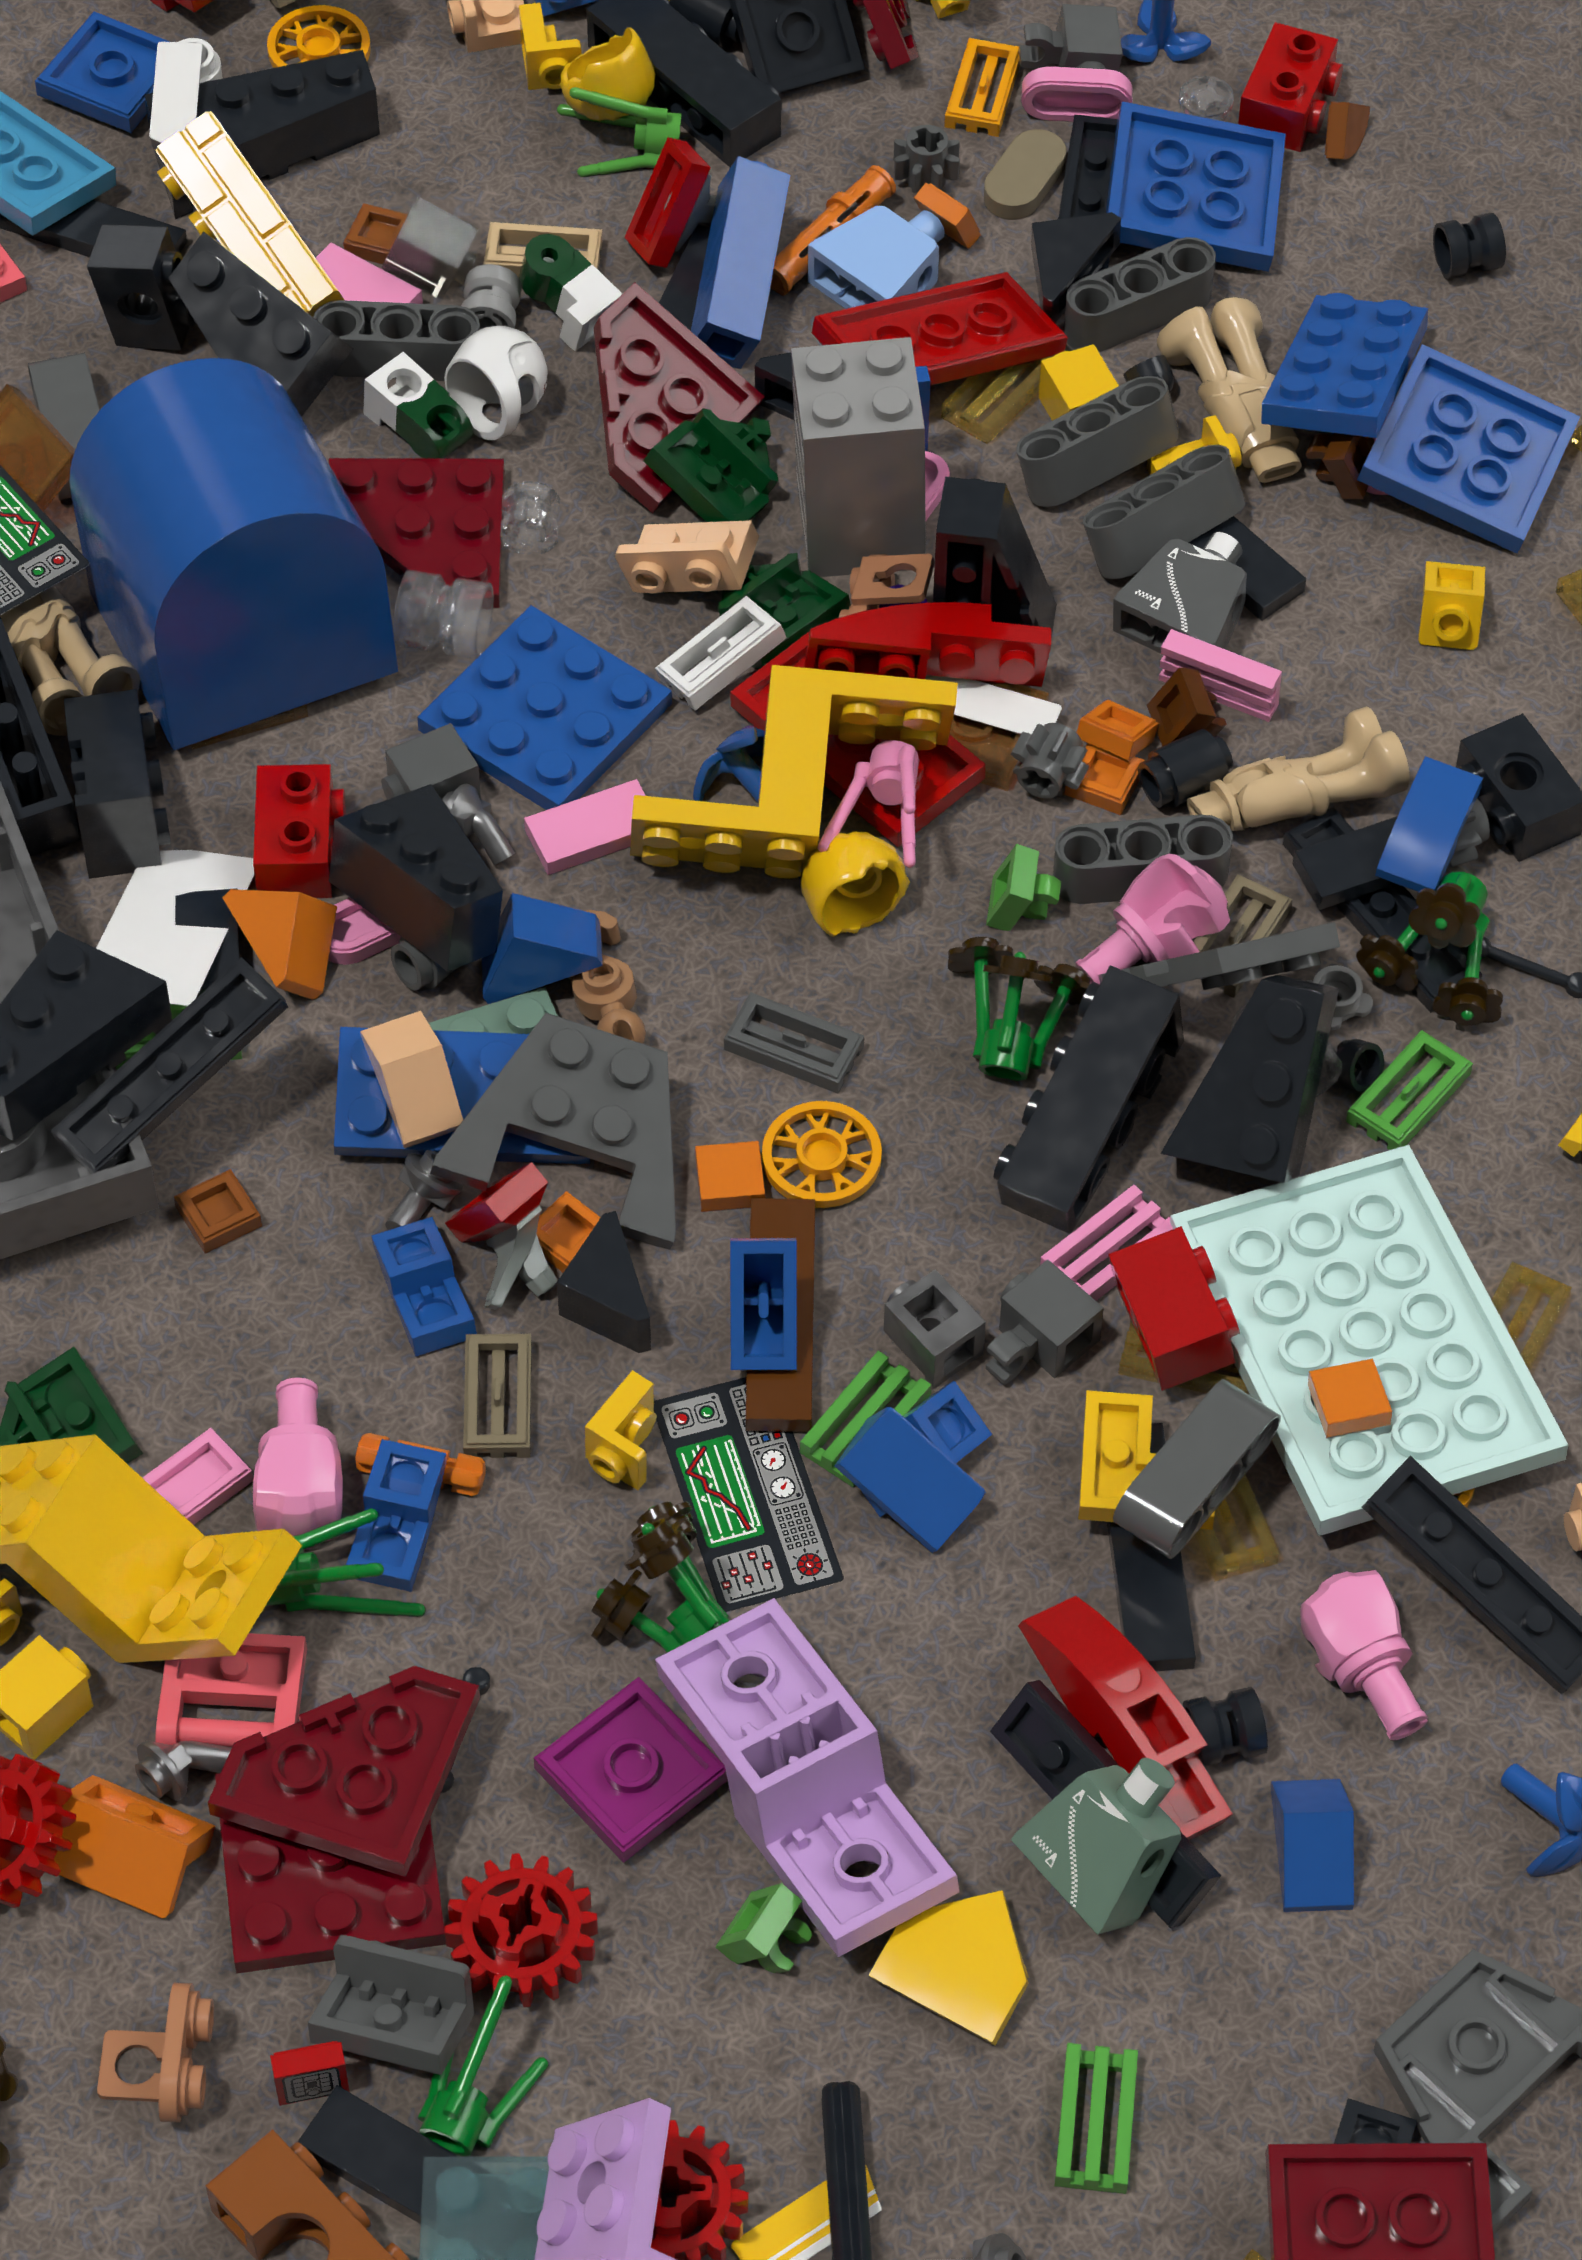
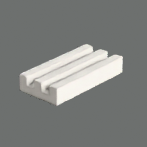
[655,596,787,711]

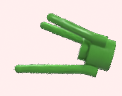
[557,87,681,177]

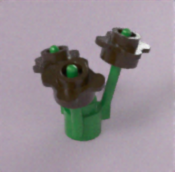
[591,1502,730,1653]

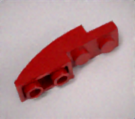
[804,602,1051,687]
[1018,1596,1233,1841]

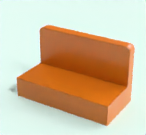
[54,1775,215,1918]

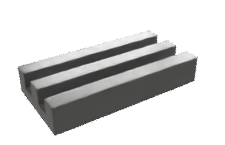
[724,992,864,1094]

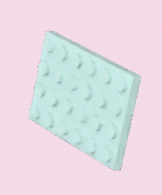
[1170,1145,1568,1536]

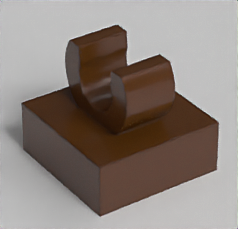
[1306,433,1375,499]
[1147,667,1227,746]

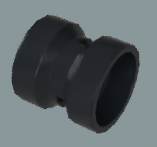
[1433,213,1506,279]
[1183,1687,1268,1767]

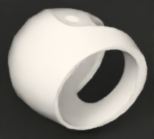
[444,325,548,440]

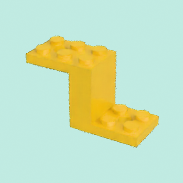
[630,665,958,879]
[0,1434,302,1663]

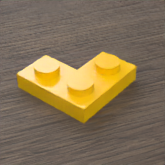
[1078,1390,1215,1530]

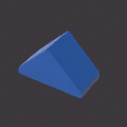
[482,893,603,1004]
[730,1238,797,1370]
[1270,1779,1354,1912]

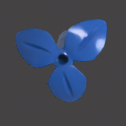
[1121,0,1211,62]
[693,725,765,803]
[1501,1763,1582,1877]

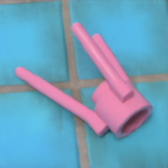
[817,740,919,868]

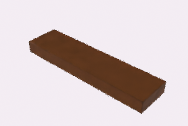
[746,1198,815,1432]

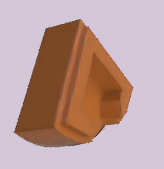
[1325,102,1370,159]

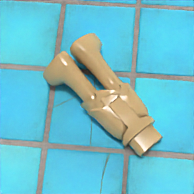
[1157,297,1302,483]
[0,586,140,736]
[1187,706,1410,831]

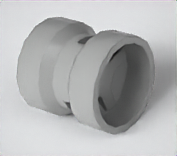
[461,264,522,329]

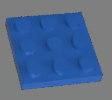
[1106,101,1286,272]
[1357,344,1580,554]
[417,605,672,810]

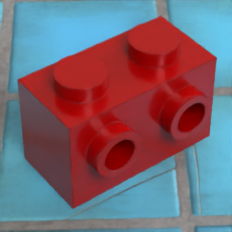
[1238,22,1343,152]
[253,764,346,899]
[1108,1226,1240,1391]

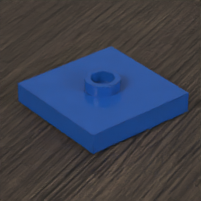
[35,11,170,133]

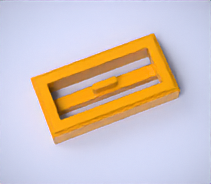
[944,38,1020,137]

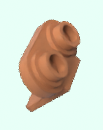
[839,554,935,618]
[97,1983,214,2123]

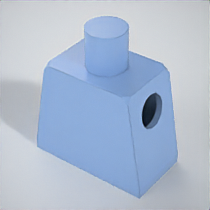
[808,206,945,309]

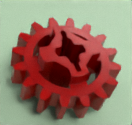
[0,1754,76,1908]
[444,1853,598,2007]
[651,2120,749,2260]

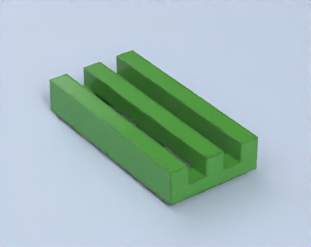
[1346,1030,1473,1150]
[800,1351,931,1487]
[1054,2043,1138,2194]

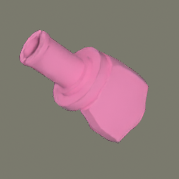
[1075,853,1230,984]
[253,1377,343,1550]
[1300,1570,1428,1740]

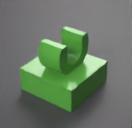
[986,844,1061,931]
[715,1883,812,1973]

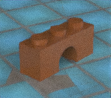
[205,2129,410,2260]

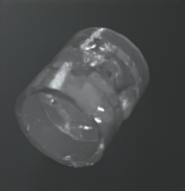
[393,569,494,659]

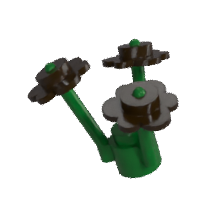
[1356,872,1503,1026]
[948,937,1090,1081]

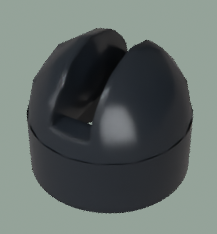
[1123,355,1174,393]
[1328,1039,1384,1092]

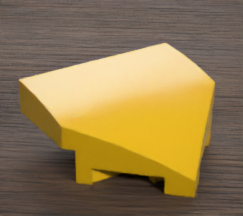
[869,1890,1029,2046]

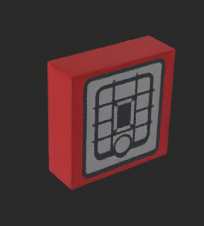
[270,2041,350,2106]

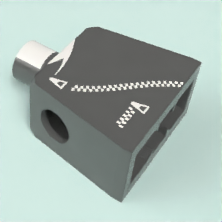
[1113,532,1247,653]

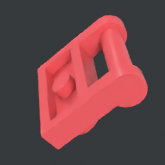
[155,1633,307,1747]

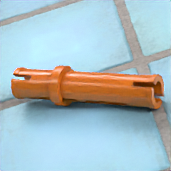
[770,165,896,296]

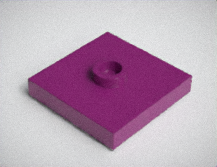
[534,1677,728,1863]

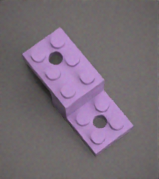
[655,1598,959,1957]
[534,2098,677,2260]

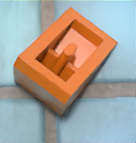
[222,889,337,1000]

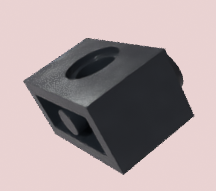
[87,225,196,350]
[1456,713,1582,862]

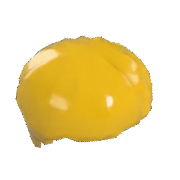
[560,27,655,122]
[801,831,910,937]

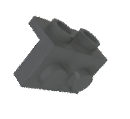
[308,1935,475,2075]

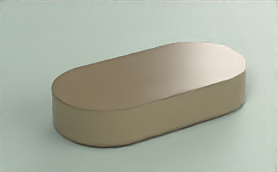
[984,129,1066,220]

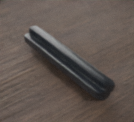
[821,2081,872,2260]

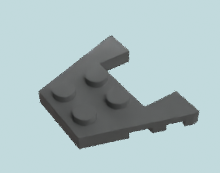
[1098,922,1340,990]
[430,1013,676,1250]
[1373,1949,1582,2235]

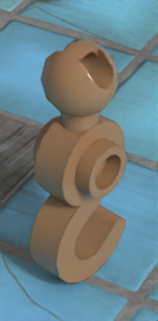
[568,910,646,1044]

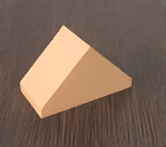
[360,1011,463,1149]

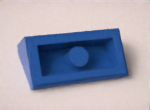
[834,1407,986,1553]

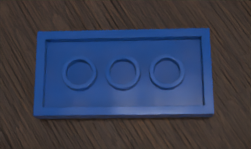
[1261,293,1428,438]
[334,1027,590,1164]

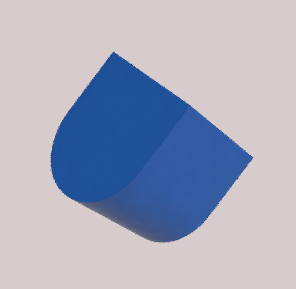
[70,358,398,750]

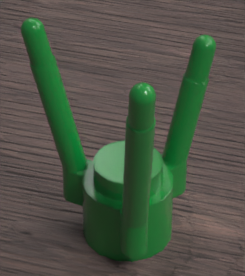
[266,1508,426,1617]
[418,1975,548,2157]

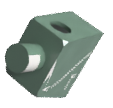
[1011,1758,1181,1935]

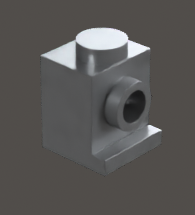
[884,1269,986,1389]

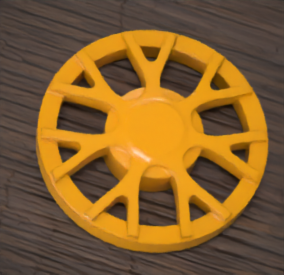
[267,5,371,68]
[762,1101,882,1208]

